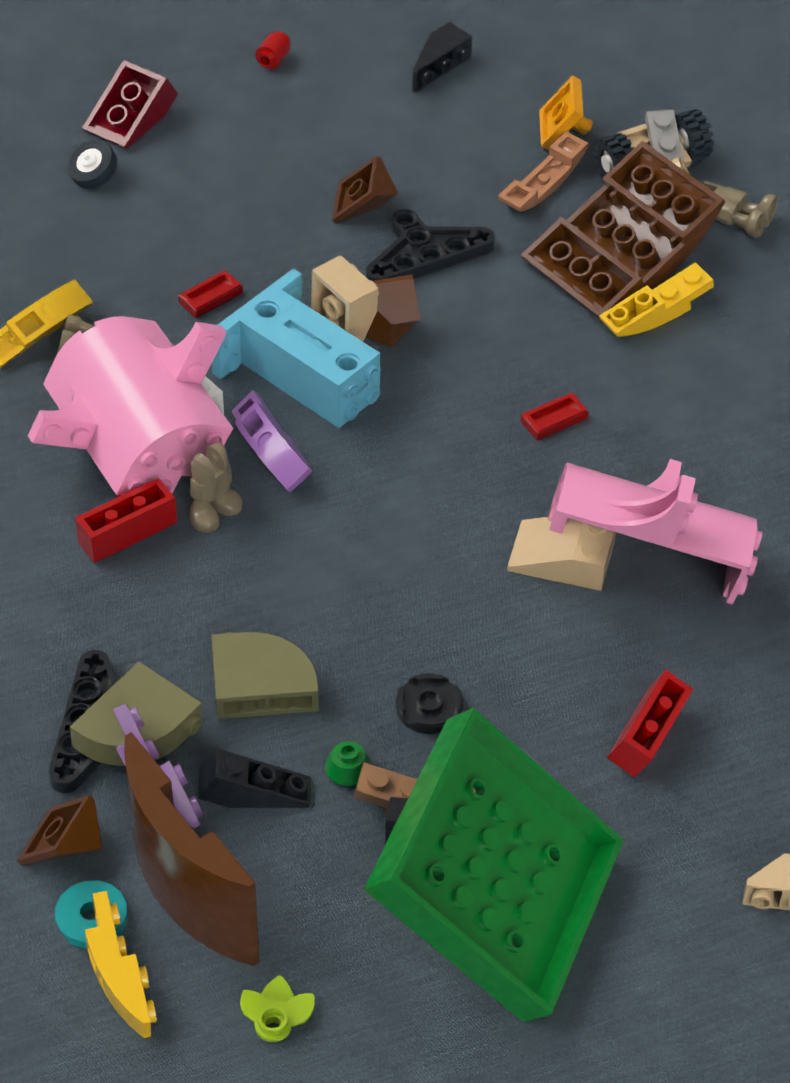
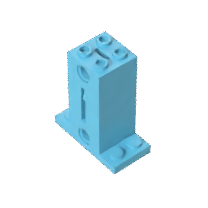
[212,268,381,428]

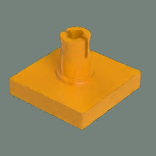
[539,75,593,150]

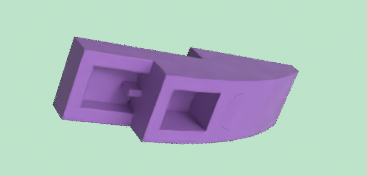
[231,390,313,493]
[113,703,204,828]

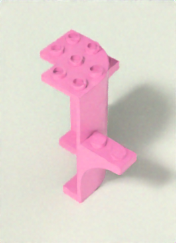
[28,316,233,496]
[548,459,762,605]

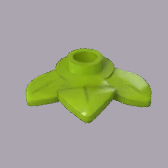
[240,975,315,1042]

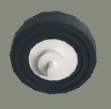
[67,140,117,189]

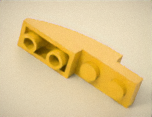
[599,262,714,337]
[0,279,93,369]
[85,891,157,1038]

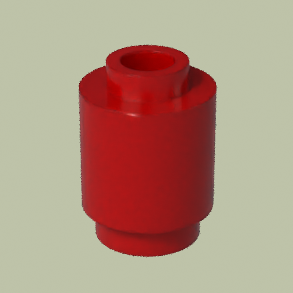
[255,31,291,69]

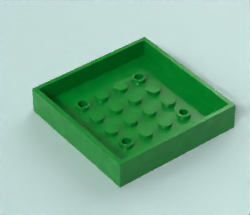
[363,708,624,1022]

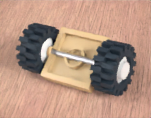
[594,109,714,178]

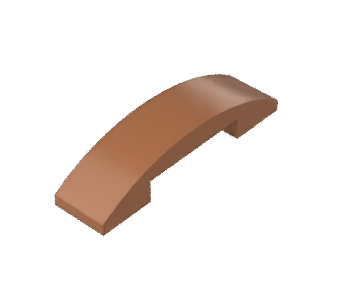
[498,131,589,212]

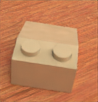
[311,255,379,341]
[507,517,616,591]

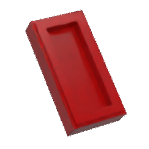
[178,270,243,318]
[520,392,589,441]

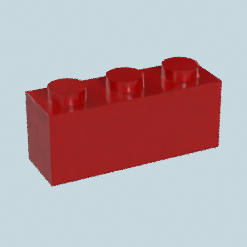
[75,478,177,563]
[607,670,693,778]

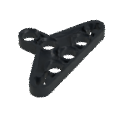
[366,209,495,281]
[49,650,117,793]

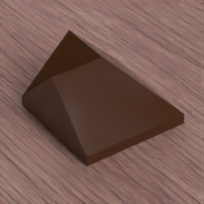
[332,155,398,224]
[365,275,421,348]
[17,795,102,866]

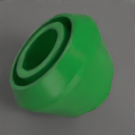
[325,741,372,786]

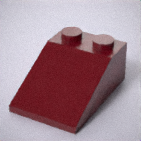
[82,60,178,149]

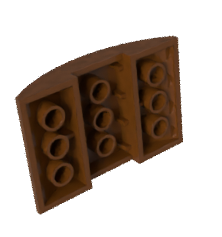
[521,140,725,319]
[124,732,260,966]

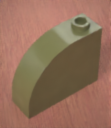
[211,632,319,719]
[70,661,203,766]

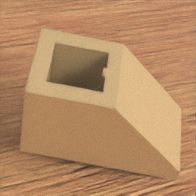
[742,853,790,911]

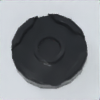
[396,673,463,734]

